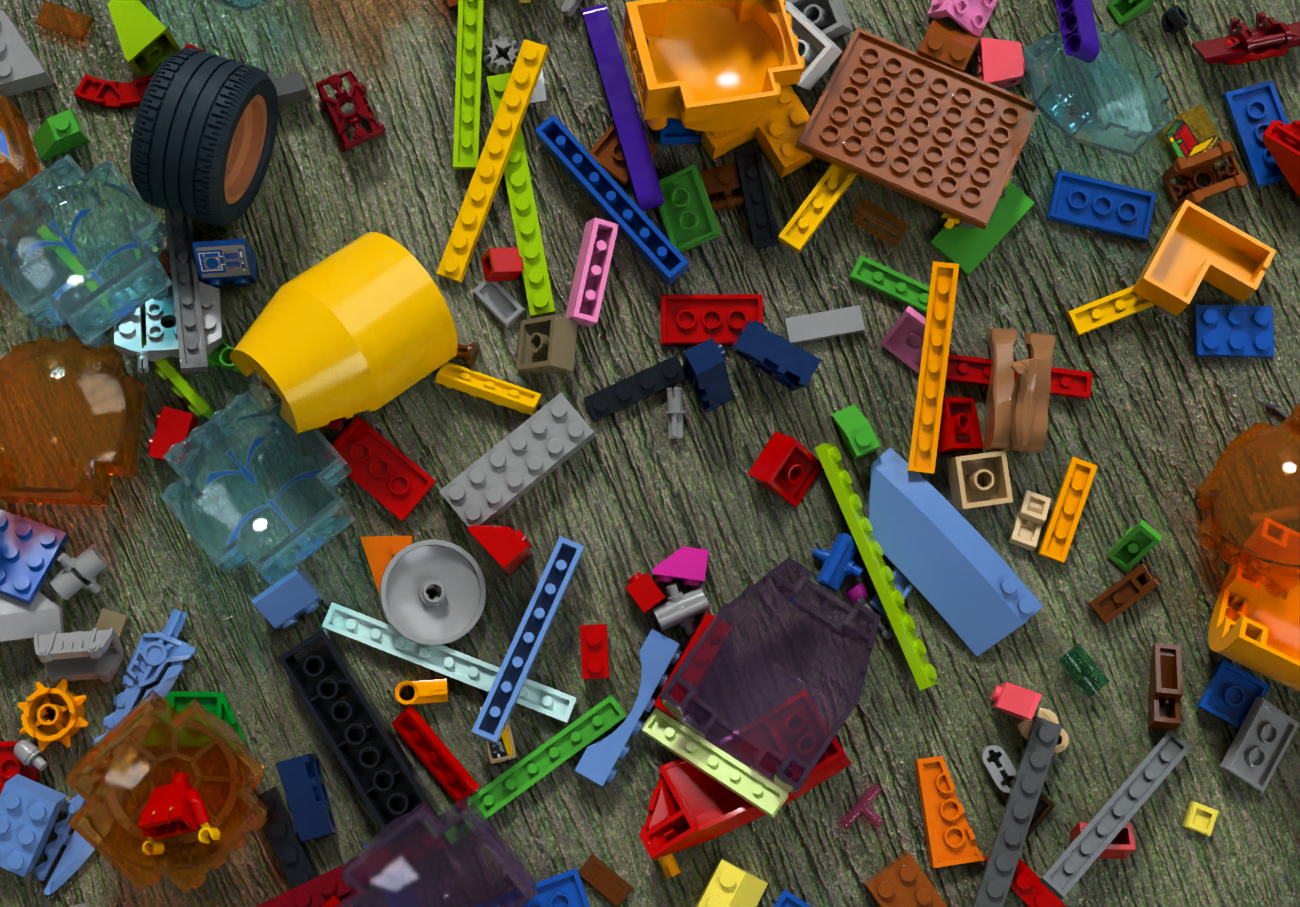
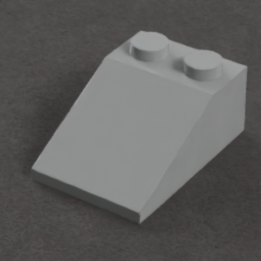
[788,0,853,42]

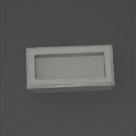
[472,279,526,329]

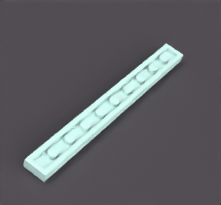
[322,602,577,723]

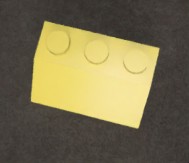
[695,857,768,907]

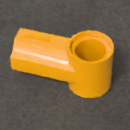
[395,679,449,706]

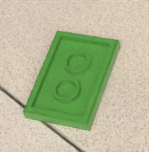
[658,164,722,253]

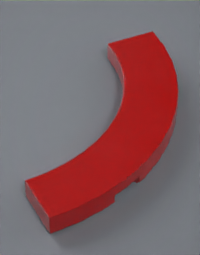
[73,43,208,108]

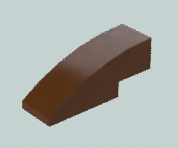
[1148,642,1183,731]

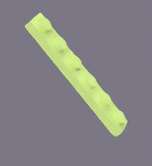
[640,708,789,818]

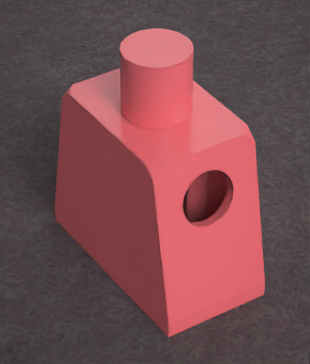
[976,38,1037,88]

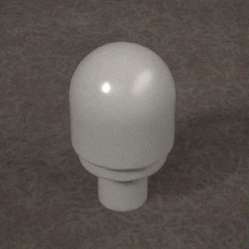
[13,740,48,771]

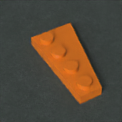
[914,756,985,868]

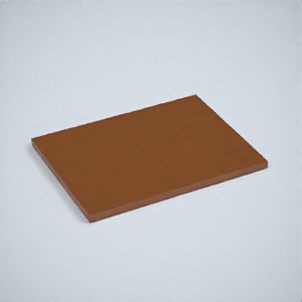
[795,27,1042,230]

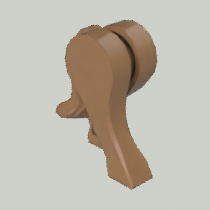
[983,327,1055,453]

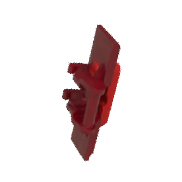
[1192,12,1300,65]

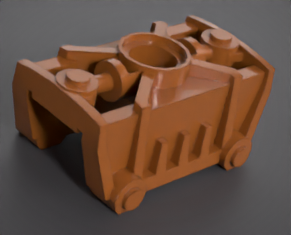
[1161,140,1248,210]

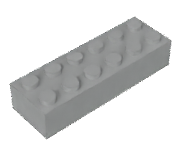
[439,393,595,527]

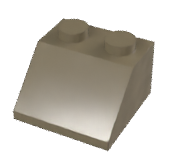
[516,314,578,374]

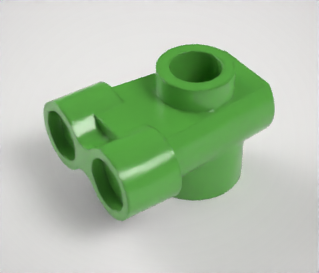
[207,339,242,373]

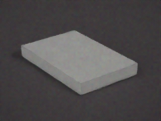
[1220,696,1300,793]

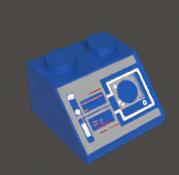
[193,239,257,288]

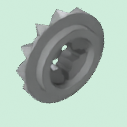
[483,36,521,75]

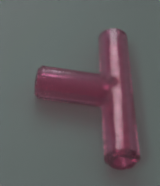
[840,783,884,829]

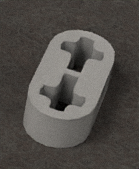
[980,745,1016,793]

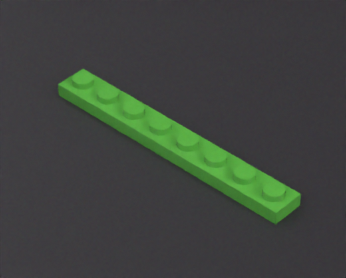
[437,694,627,844]

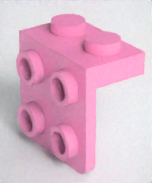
[927,0,998,37]

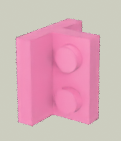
[880,306,926,374]

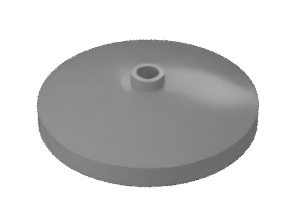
[379,539,486,646]

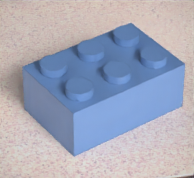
[0,774,67,877]

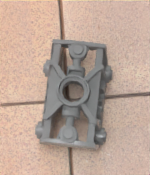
[34,628,124,686]

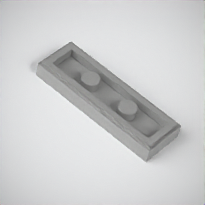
[784,305,865,344]

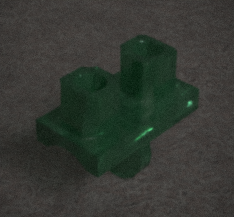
[1057,643,1110,698]

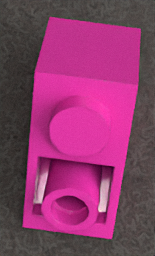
[652,546,709,587]

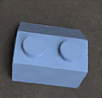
[251,569,323,630]

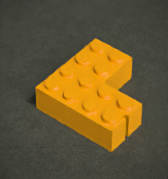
[694,85,818,178]
[1132,200,1277,316]

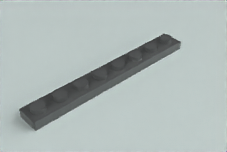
[164,209,208,374]
[972,716,1062,907]
[1039,729,1192,900]

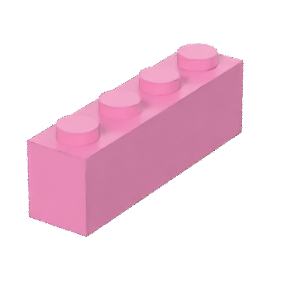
[565,217,619,327]

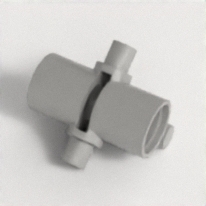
[50,544,109,600]
[652,583,710,635]

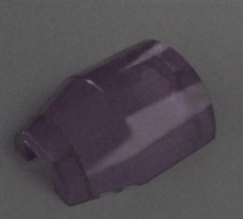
[659,557,881,793]

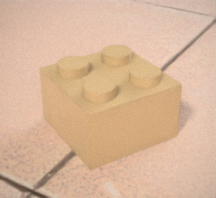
[946,450,1013,510]

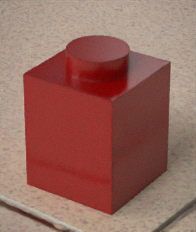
[481,247,523,282]
[625,572,666,615]

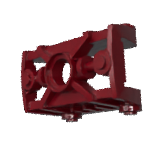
[316,69,386,153]

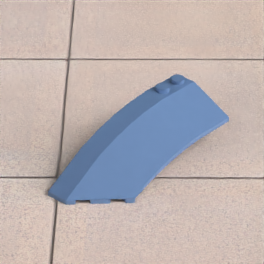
[867,447,1043,657]

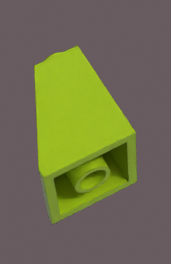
[107,0,180,78]

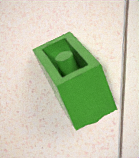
[32,109,89,161]
[831,404,880,461]

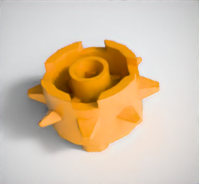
[17,679,89,751]

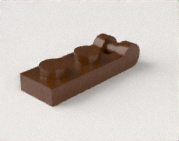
[1088,561,1162,625]

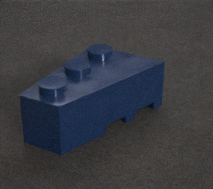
[729,320,821,391]
[683,338,734,413]
[275,754,337,842]

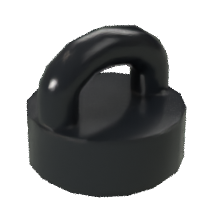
[1161,5,1189,34]

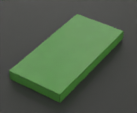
[929,181,1035,277]

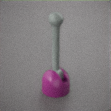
[844,582,893,639]

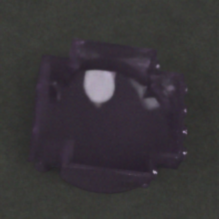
[335,795,538,907]

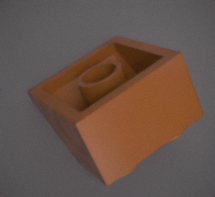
[917,18,979,72]

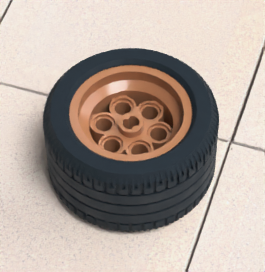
[130,48,278,226]

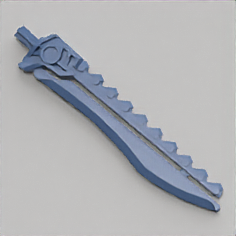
[35,608,197,895]

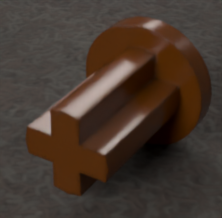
[454,342,478,366]

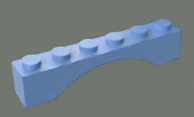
[574,629,681,786]

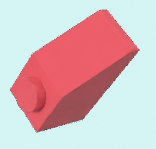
[990,682,1042,720]

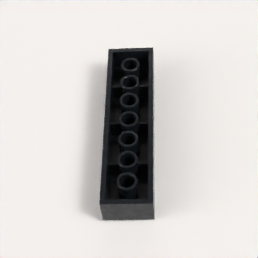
[278,629,440,842]

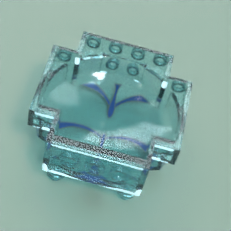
[0,154,172,347]
[160,390,355,586]

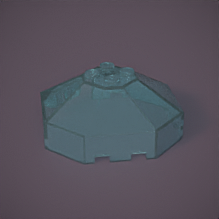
[1022,23,1175,157]

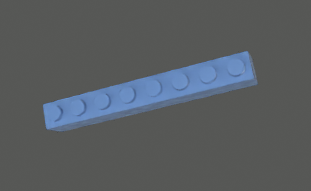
[471,536,584,746]

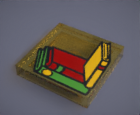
[1155,104,1223,161]

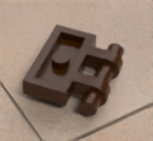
[700,164,745,211]

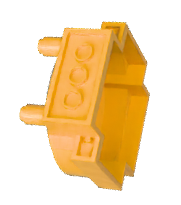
[622,0,805,132]

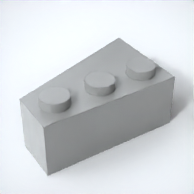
[0,10,55,97]

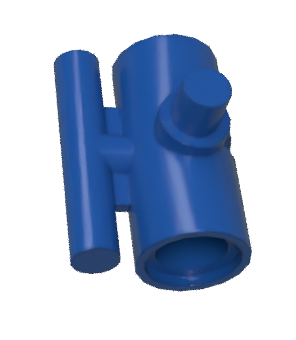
[812,533,864,592]

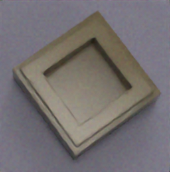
[95,608,130,641]

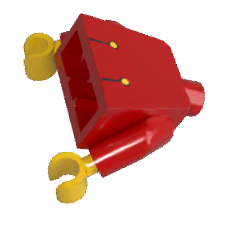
[138,773,220,855]

